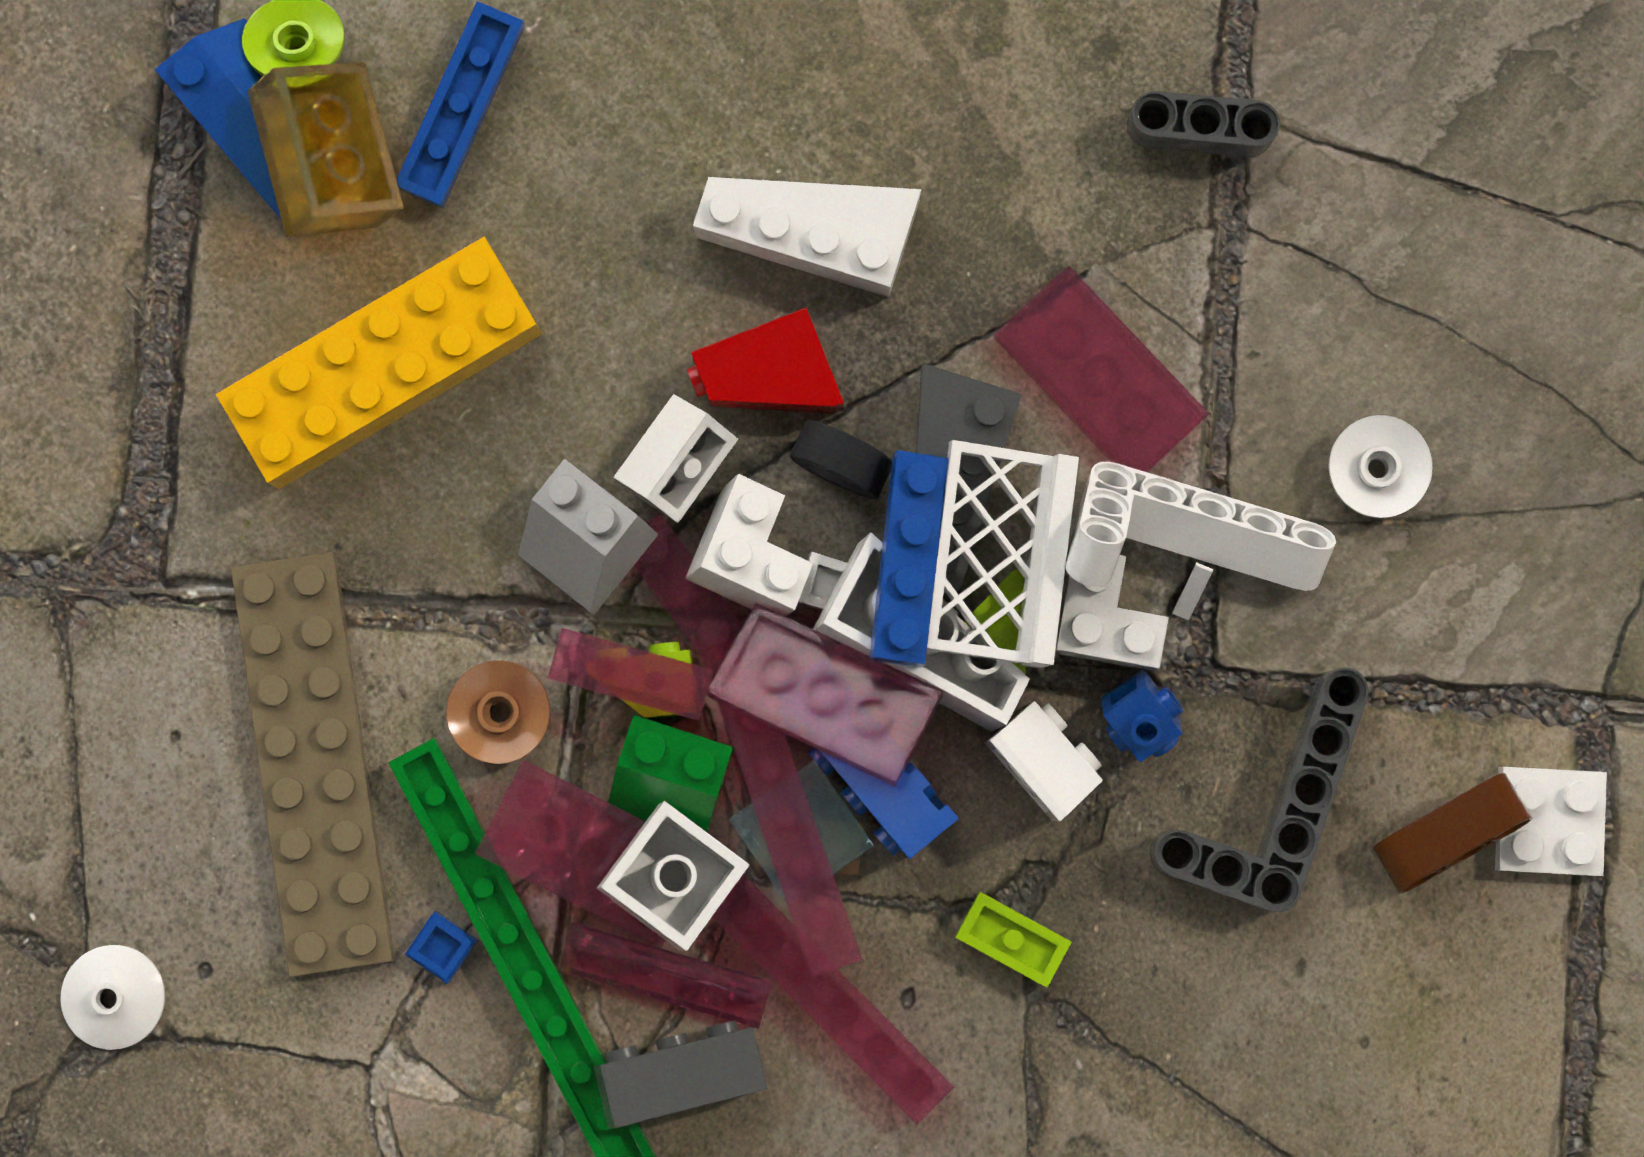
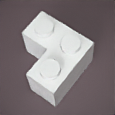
[685,474,813,621]
[1055,555,1169,671]

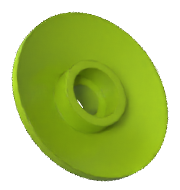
[242,0,345,83]

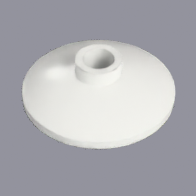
[1328,415,1433,518]
[61,945,165,1050]

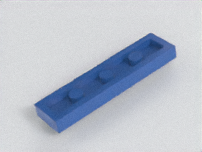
[394,1,525,209]
[869,450,949,667]

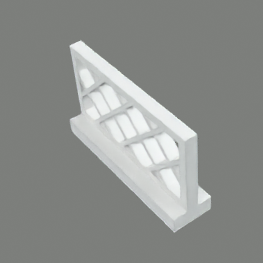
[927,440,1079,668]

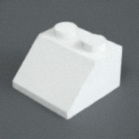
[985,701,1103,822]

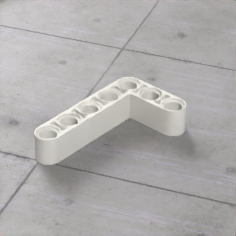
[1066,462,1336,591]

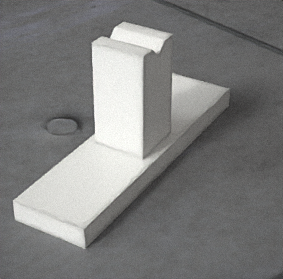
[1172,562,1213,620]

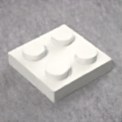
[1495,767,1607,876]

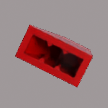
[686,308,844,413]

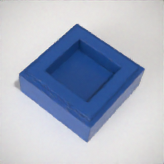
[404,911,478,984]

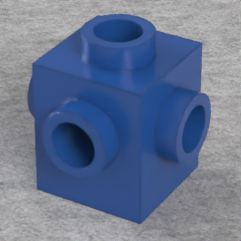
[1101,669,1184,762]

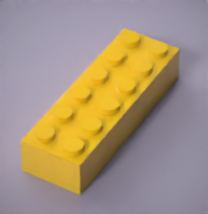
[216,236,543,489]

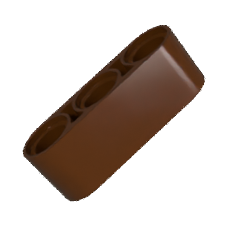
[1373,773,1533,894]

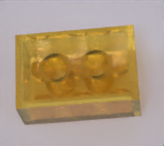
[247,62,404,237]

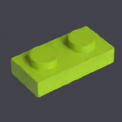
[955,891,1072,988]

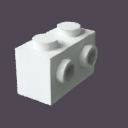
[613,394,738,523]

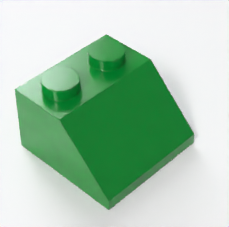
[605,715,735,833]

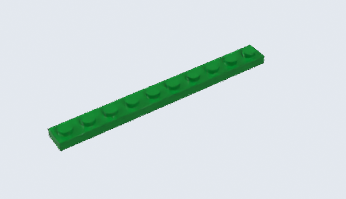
[388,738,657,1157]

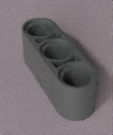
[1127,91,1280,157]

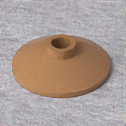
[446,660,550,764]

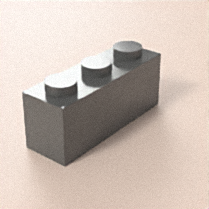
[594,1020,768,1129]

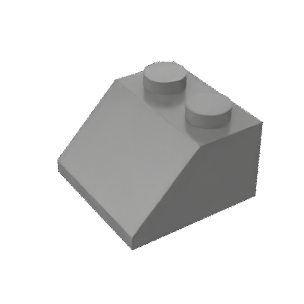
[518,459,659,615]

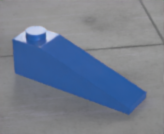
[155,18,335,237]

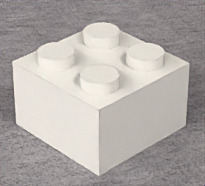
[596,801,750,951]

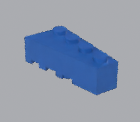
[775,657,959,859]

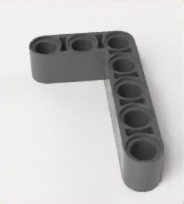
[1149,667,1369,912]

